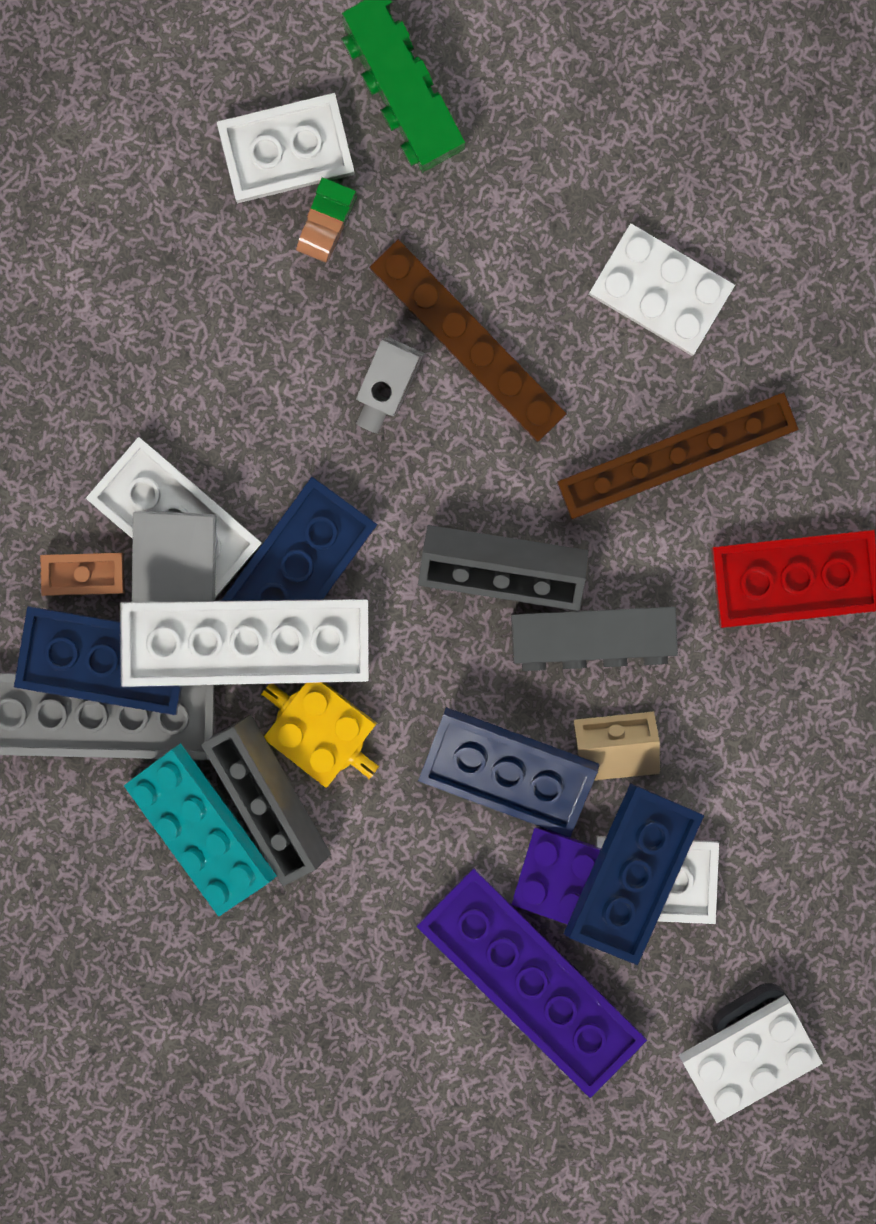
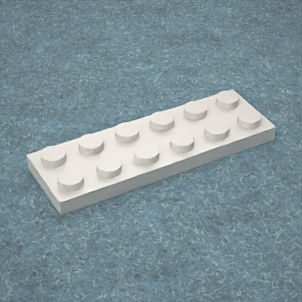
[120,599,369,687]

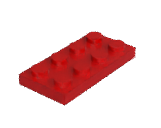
[711,530,876,628]

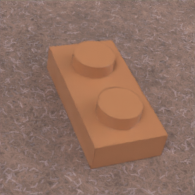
[40,553,125,596]

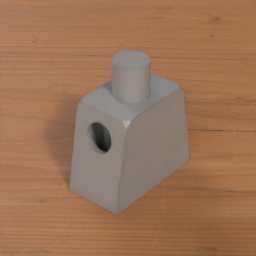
[356,337,425,434]

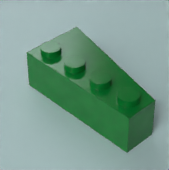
[341,0,465,173]

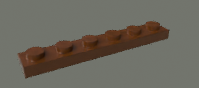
[369,239,567,443]
[556,392,799,520]

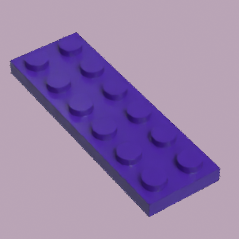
[416,867,647,1098]

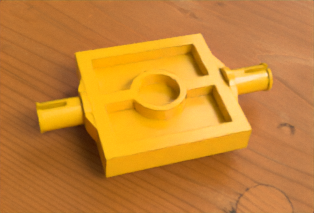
[261,682,379,788]

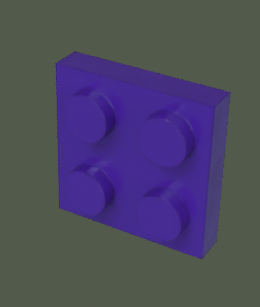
[511,827,601,924]

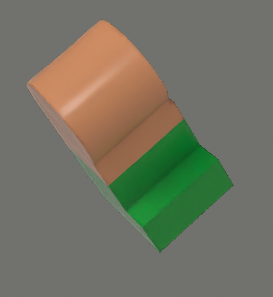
[296,177,357,263]

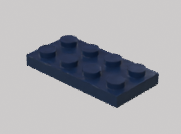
[221,477,378,601]
[14,606,182,715]
[418,707,599,837]
[563,783,704,965]

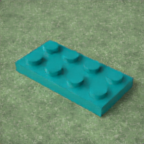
[124,743,277,917]

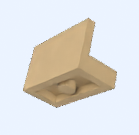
[574,712,660,781]

